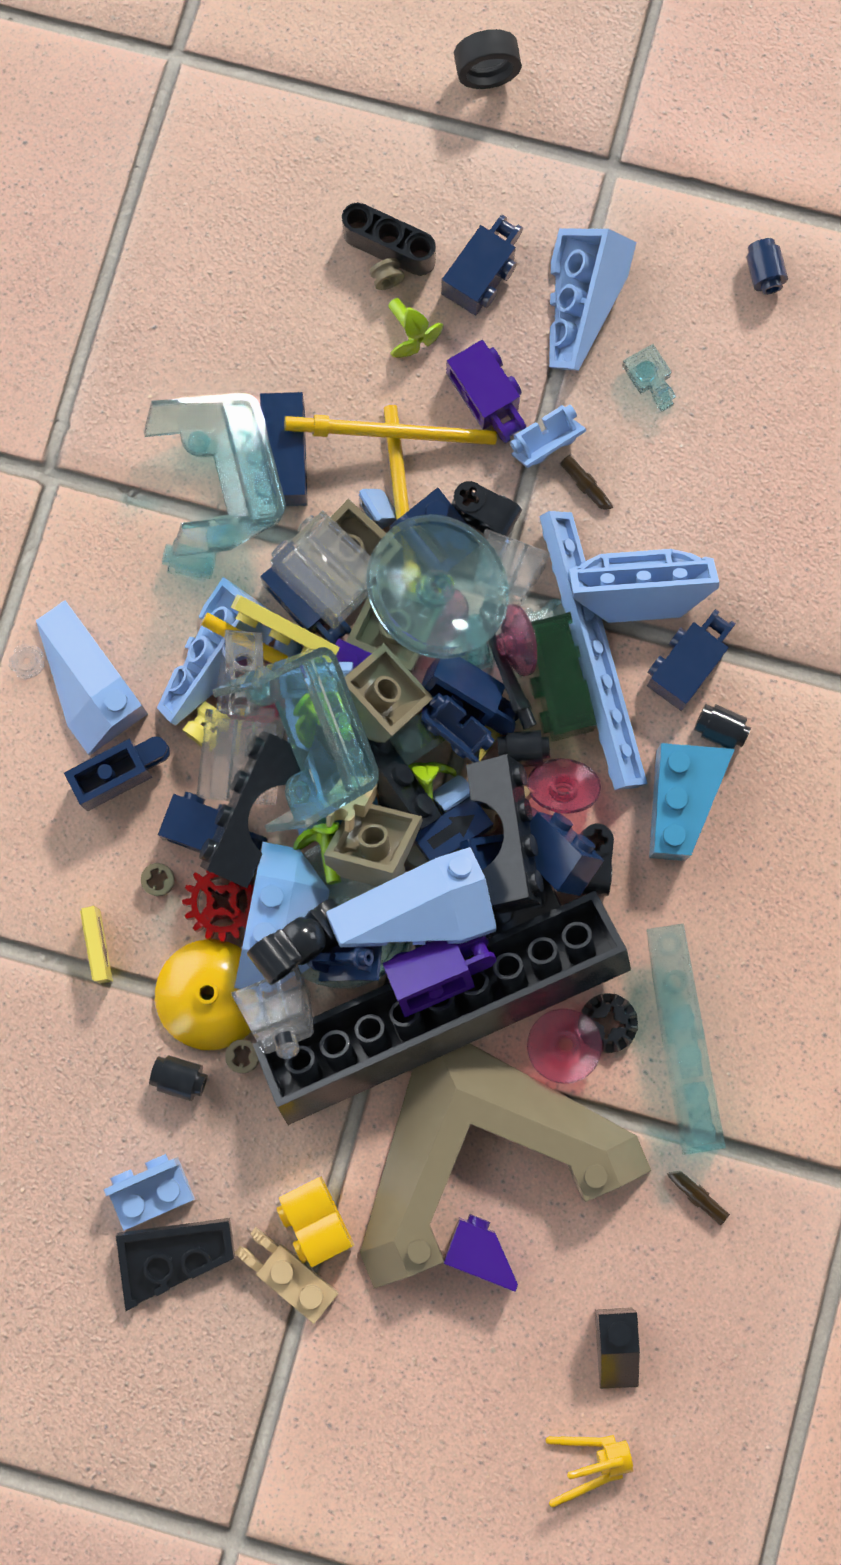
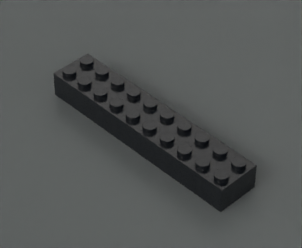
[253,891,631,1125]

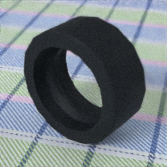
[453,29,522,89]

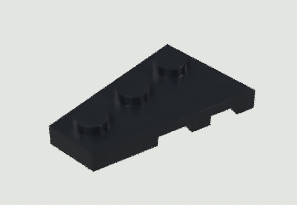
[116,1218,235,1312]

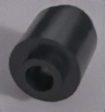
[694,704,751,749]
[497,730,550,767]
[149,1055,208,1101]

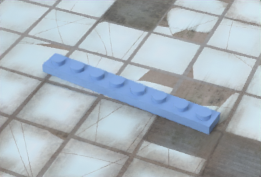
[539,511,648,790]

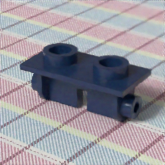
[421,693,494,763]
[307,944,382,982]

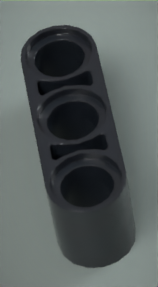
[342,202,436,276]

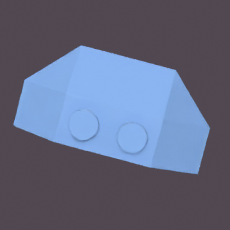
[569,549,719,623]
[234,842,330,995]

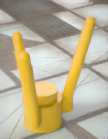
[545,1435,633,1507]

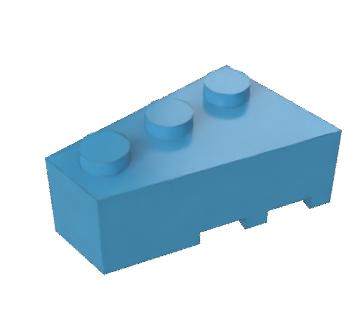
[649,743,735,861]

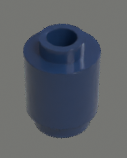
[746,238,788,295]

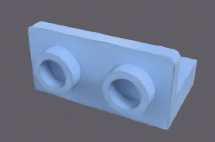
[104,1154,195,1231]

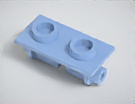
[510,405,587,468]

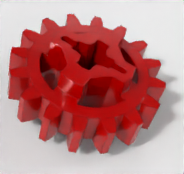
[182,870,254,943]

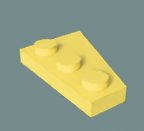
[230,594,340,662]

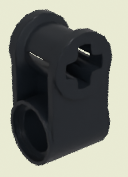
[452,481,522,542]
[580,824,614,896]

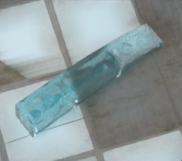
[646,923,726,1155]

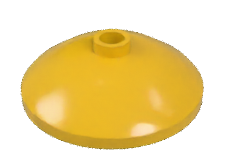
[155,939,266,1050]

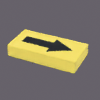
[80,906,113,984]

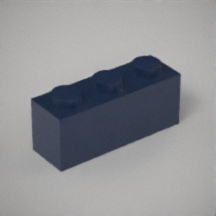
[254,392,308,507]

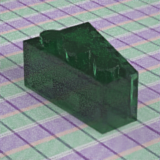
[520,612,597,742]

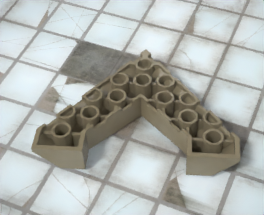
[360,1043,651,1288]

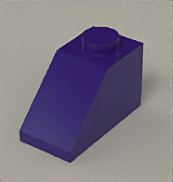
[444,1214,518,1292]

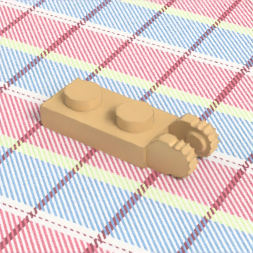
[235,1227,339,1324]

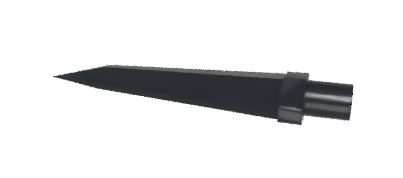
[479,612,537,730]

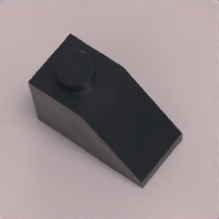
[595,1307,640,1389]

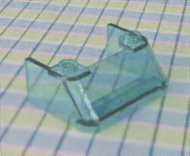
[144,393,286,557]
[212,647,379,832]

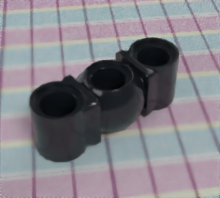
[247,898,339,985]

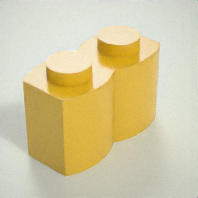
[276,1176,354,1268]

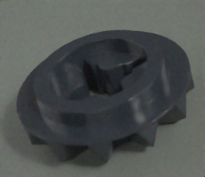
[579,993,638,1053]

